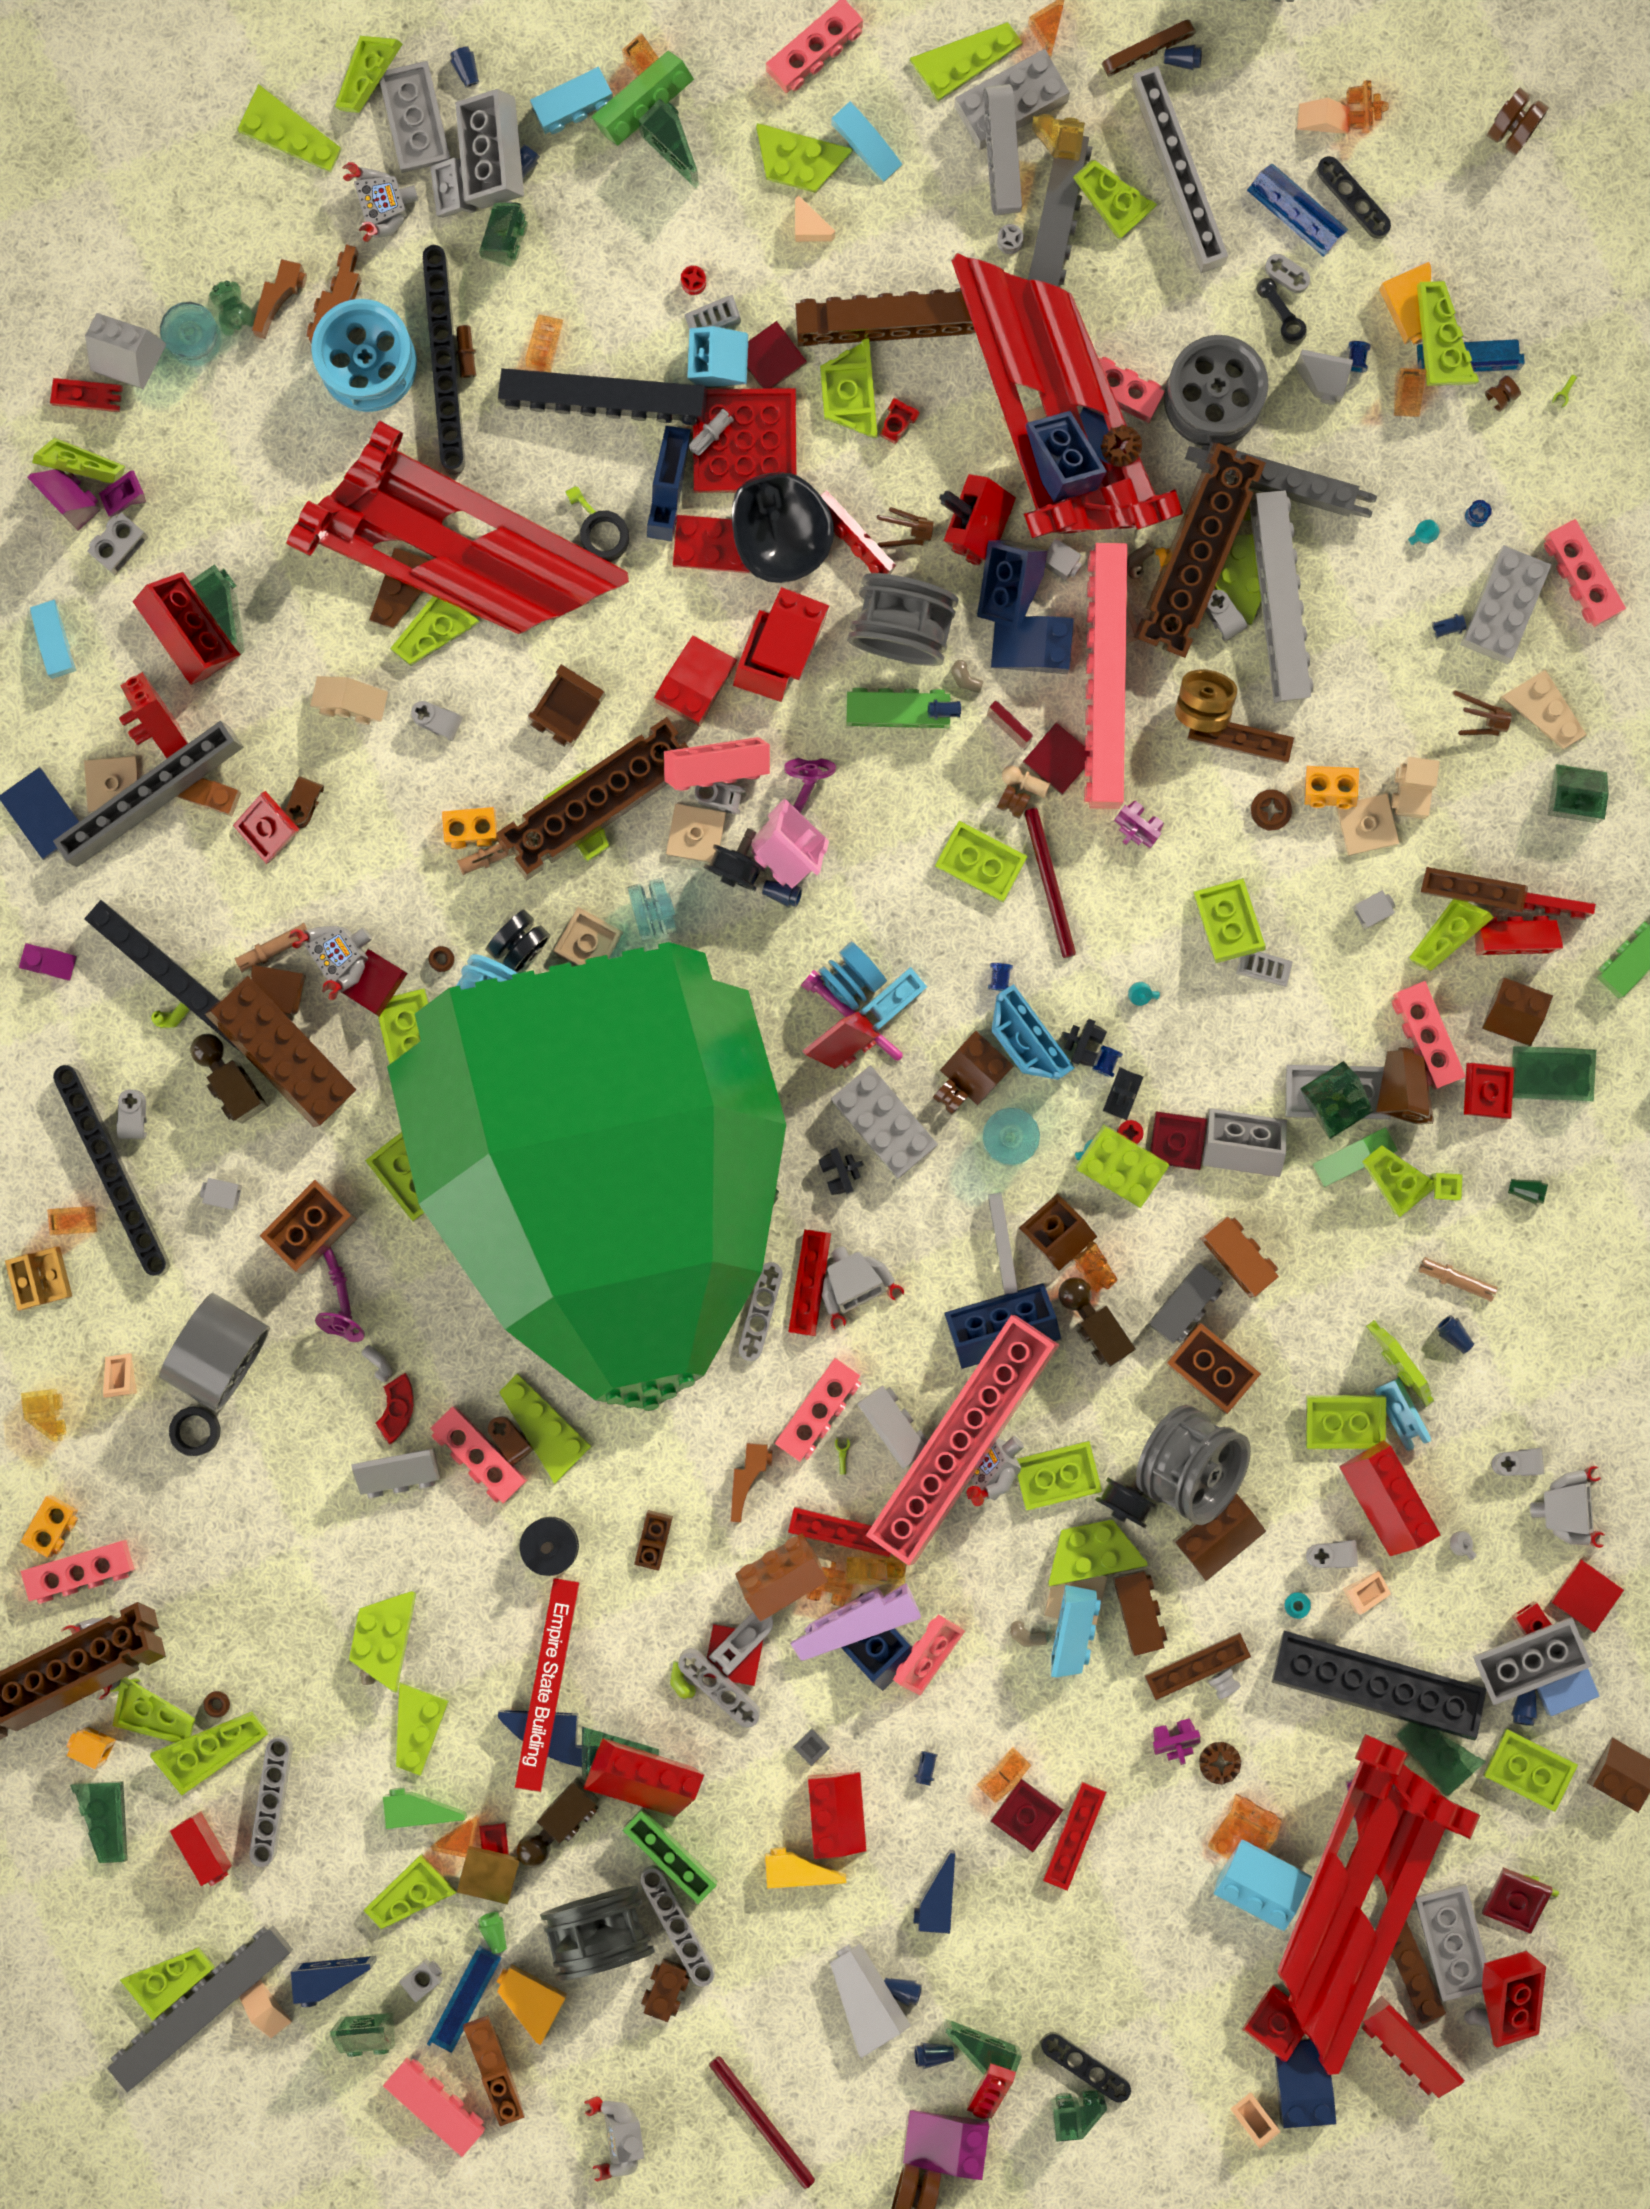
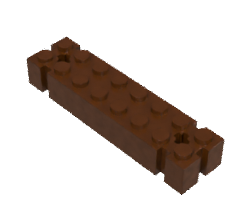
[795,288,976,347]
[1134,443,1266,658]
[496,717,689,881]
[0,1602,166,1740]

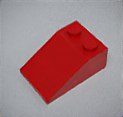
[751,587,829,680]
[733,610,791,702]
[654,635,738,727]
[803,1012,880,1069]
[1482,1951,1546,2048]

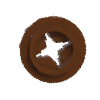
[1100,424,1142,467]
[1250,789,1292,831]
[1199,1742,1242,1785]

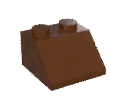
[1482,978,1553,1047]
[940,1031,1014,1106]
[1019,1193,1097,1271]
[1587,1737,1650,1813]

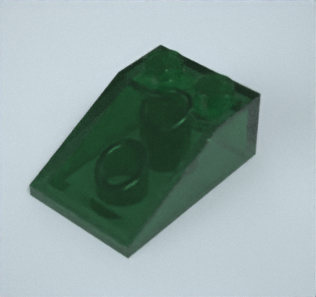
[638,99,699,189]
[189,564,245,654]
[1512,1046,1597,1103]
[330,2013,395,2057]
[944,2019,1022,2075]

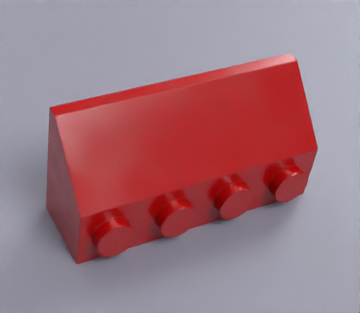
[132,572,241,685]
[1339,1440,1441,1556]
[583,1738,704,1817]
[1361,1995,1465,2098]

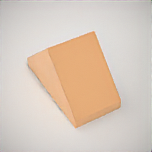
[1297,98,1350,134]
[795,196,835,242]
[103,1353,137,1398]
[1343,1571,1391,1615]
[239,1980,292,2038]
[1231,2092,1281,2148]

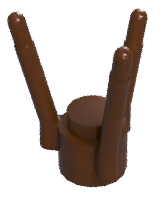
[876,507,934,547]
[1453,690,1512,736]

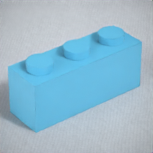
[530,66,613,134]

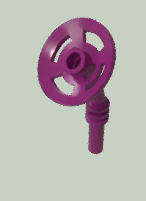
[784,758,836,813]
[315,1247,365,1342]

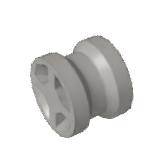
[997,224,1023,254]
[1208,1668,1241,1700]

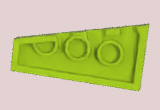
[909,22,1023,102]
[237,84,342,172]
[1417,281,1479,386]
[499,1373,592,1484]

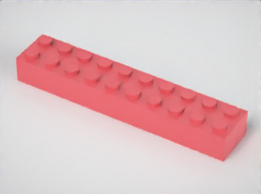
[1084,543,1127,809]
[866,1315,1059,1566]

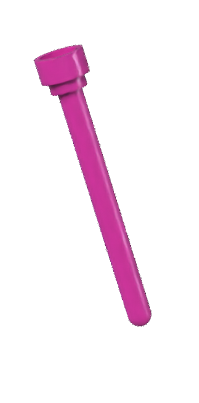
[801,970,903,1061]

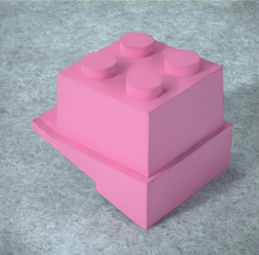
[751,798,829,888]

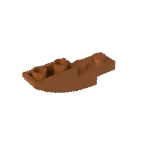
[307,244,362,344]
[463,2015,525,2126]

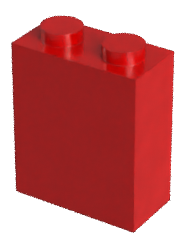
[169,1811,232,1887]

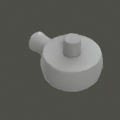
[1450,1531,1476,1560]

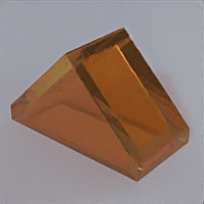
[1028,0,1065,56]
[622,33,659,77]
[1394,368,1426,417]
[47,1206,97,1236]
[976,1747,1031,1803]
[430,1814,480,1858]

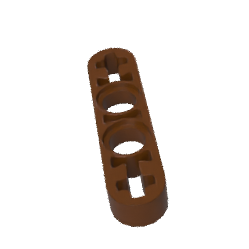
[1102,19,1196,77]

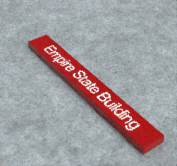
[515,1578,580,1793]

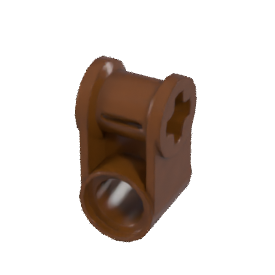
[285,776,324,829]
[488,1416,534,1466]

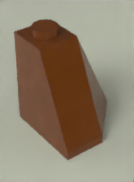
[1376,1047,1434,1125]

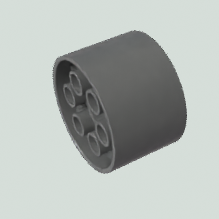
[159,1292,270,1412]

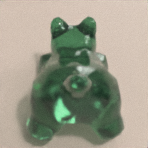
[209,280,256,336]

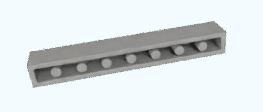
[1131,66,1228,273]
[1249,490,1313,703]

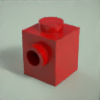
[1512,1601,1552,1635]

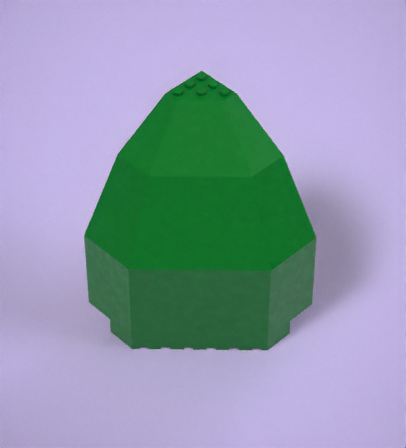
[387,942,787,1411]

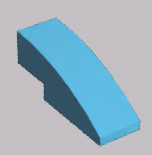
[831,101,902,182]
[30,599,76,679]

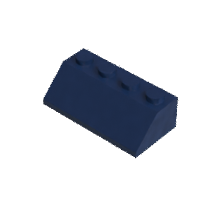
[944,1283,1061,1369]

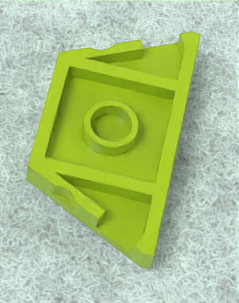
[756,123,852,193]
[820,338,878,438]
[1215,534,1261,625]
[1366,1320,1434,1407]
[1048,1519,1148,1587]
[349,1591,416,1693]

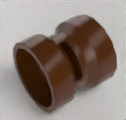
[1485,375,1521,412]
[996,785,1031,819]
[932,1078,969,1115]

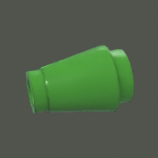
[478,1912,507,1954]

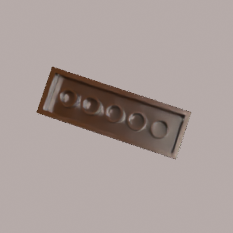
[205,976,357,1128]

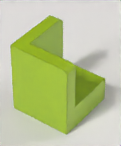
[1432,1173,1463,1201]

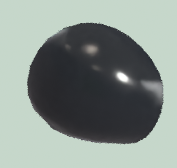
[732,472,834,583]

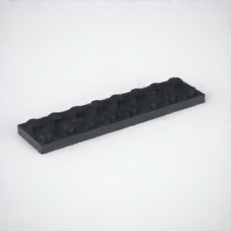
[1271,1630,1487,1741]

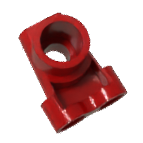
[880,398,920,444]

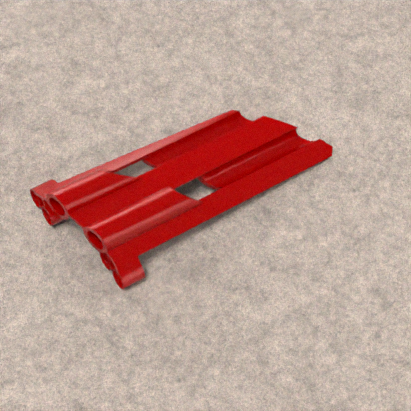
[951,253,1184,539]
[286,421,629,634]
[1277,1734,1481,2075]

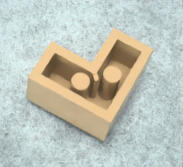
[310,676,388,725]
[1391,757,1440,819]

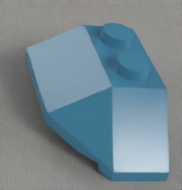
[991,984,1075,1080]

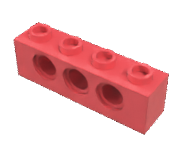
[766,0,863,93]
[1098,357,1165,423]
[1544,519,1626,627]
[1391,981,1466,1090]
[774,1358,861,1461]
[430,1406,528,1503]
[21,1540,135,1604]

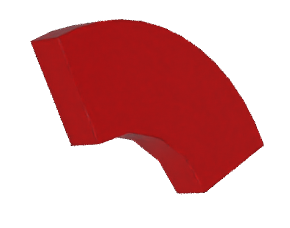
[375,1373,414,1445]

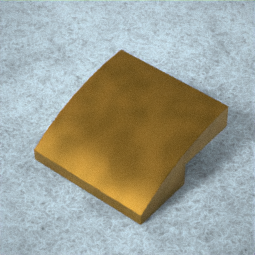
[5,1246,72,1311]
[457,1846,519,1905]

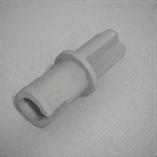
[689,409,734,455]

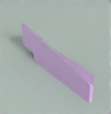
[791,1583,921,1661]

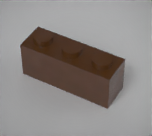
[1113,1570,1168,1656]

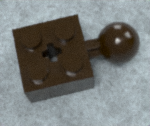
[190,1033,269,1124]
[1058,1277,1136,1367]
[517,1777,599,1868]

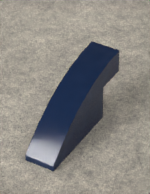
[647,425,691,542]
[498,1710,599,1769]

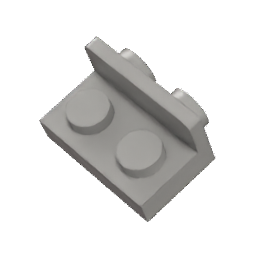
[430,158,476,218]

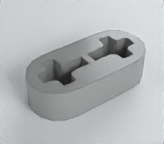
[1265,254,1310,293]

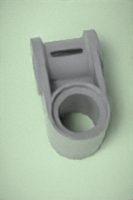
[1205,590,1247,642]
[411,701,463,741]
[695,782,746,815]
[117,1089,147,1139]
[1492,1448,1544,1476]
[1306,1540,1358,1568]

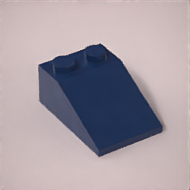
[1025,411,1107,503]
[977,539,1048,629]
[991,616,1074,674]
[841,1593,913,1691]
[290,1956,377,2007]
[1274,2039,1337,2128]

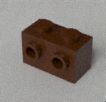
[641,1958,690,2022]

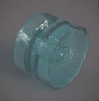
[160,302,222,367]
[627,877,677,942]
[981,1107,1040,1166]

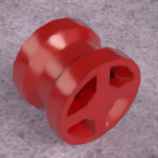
[680,265,706,295]
[1117,1120,1144,1144]

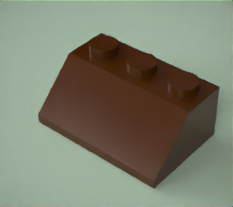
[1173,1493,1266,1581]

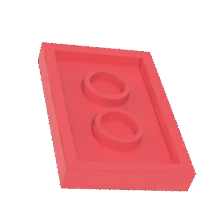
[893,1614,965,1696]

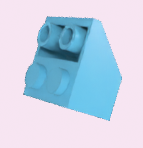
[688,326,748,387]

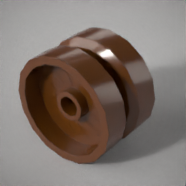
[1486,87,1550,156]
[891,2163,941,2209]

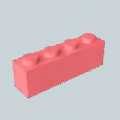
[664,737,770,791]
[383,2057,485,2157]

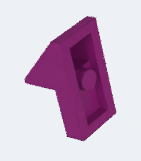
[98,470,146,517]
[19,943,77,981]

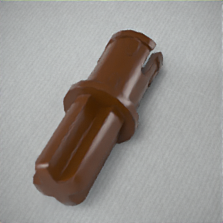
[456,325,477,378]

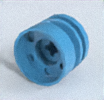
[818,941,887,1011]

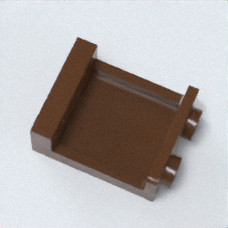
[528,664,606,747]

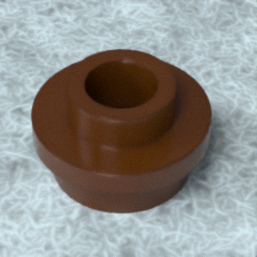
[428,946,455,972]
[203,1691,230,1718]

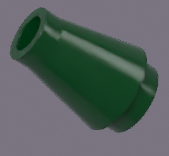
[1508,1178,1548,1205]

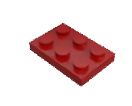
[673,515,750,573]

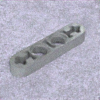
[988,1192,1018,1294]
[739,1262,783,1361]
[678,1648,760,1728]

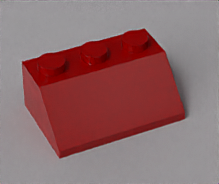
[1475,916,1563,955]
[808,1772,867,1859]

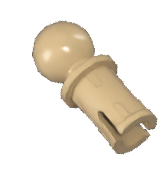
[1001,765,1051,798]

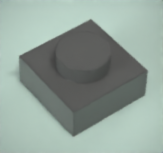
[793,1728,830,1766]

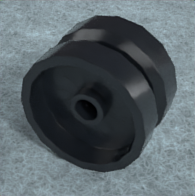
[485,909,551,973]

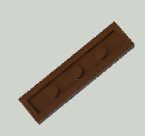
[1187,722,1294,764]
[1421,867,1528,912]
[1144,1632,1251,1700]
[1391,1920,1446,2025]

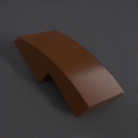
[634,1510,673,1571]

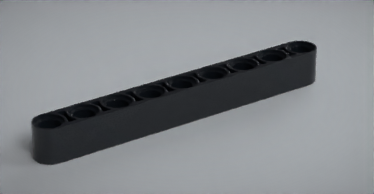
[422,245,466,475]
[53,1065,170,1276]

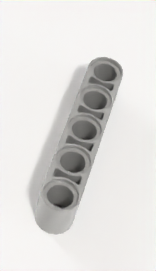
[983,84,1022,216]
[249,1735,293,1867]
[640,1865,715,1987]

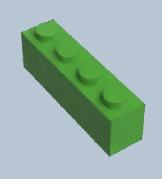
[592,50,694,146]
[846,688,951,728]
[1596,921,1650,999]
[622,1807,718,1905]

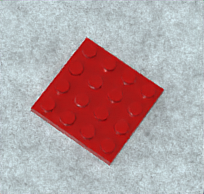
[693,388,797,493]

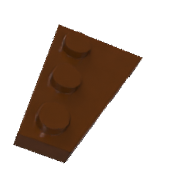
[369,548,430,629]

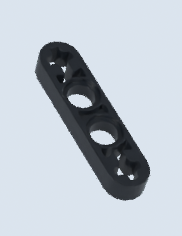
[1316,156,1391,239]
[1041,2032,1131,2103]

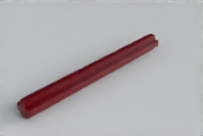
[1024,808,1076,958]
[709,2056,815,2189]

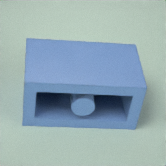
[1536,1668,1600,1716]

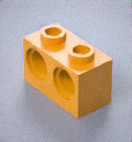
[1304,766,1359,809]
[442,807,497,849]
[20,1495,78,1558]
[66,1726,116,1769]

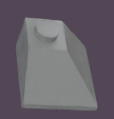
[1295,349,1353,405]

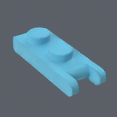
[859,967,927,1032]
[1374,1377,1431,1451]

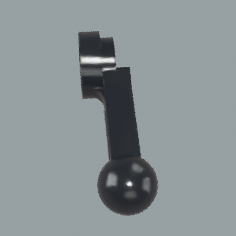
[1256,278,1307,345]

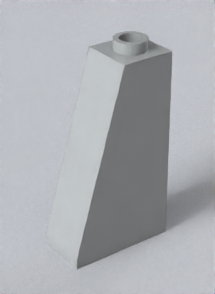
[830,1943,911,2058]

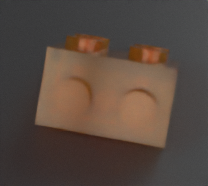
[1208,1793,1282,1859]

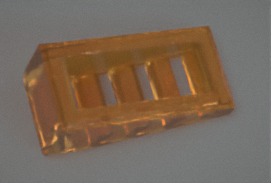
[525,314,563,372]

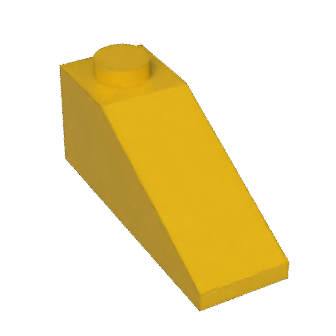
[765,1847,846,1889]

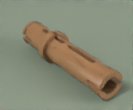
[457,838,535,875]
[234,922,308,973]
[1418,1257,1498,1302]

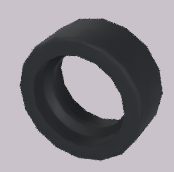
[580,510,629,562]
[169,1406,221,1456]

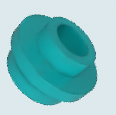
[1284,1592,1311,1619]

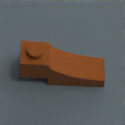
[252,259,307,339]
[176,778,241,817]
[730,1443,773,1522]

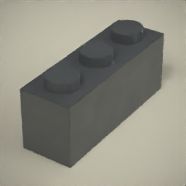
[1148,1263,1224,1344]

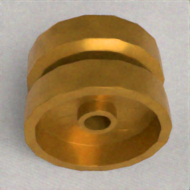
[1174,669,1238,732]

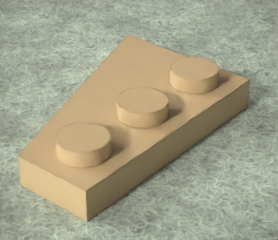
[1500,670,1587,749]

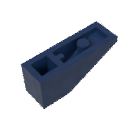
[913,1850,955,1934]

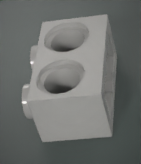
[87,513,148,576]

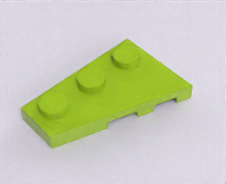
[1073,160,1158,238]
[32,437,125,483]
[1362,1145,1434,1218]

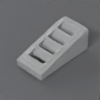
[684,295,741,328]
[1236,952,1293,987]

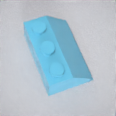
[1051,1585,1101,1678]
[1214,1839,1312,1931]

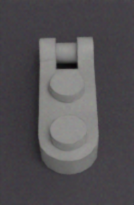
[709,1612,773,1676]

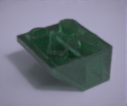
[479,202,528,267]
[1547,764,1609,824]
[1300,1061,1374,1139]
[1050,2090,1107,2142]

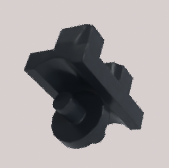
[1061,1019,1107,1067]
[1102,1067,1144,1120]
[818,1147,864,1195]

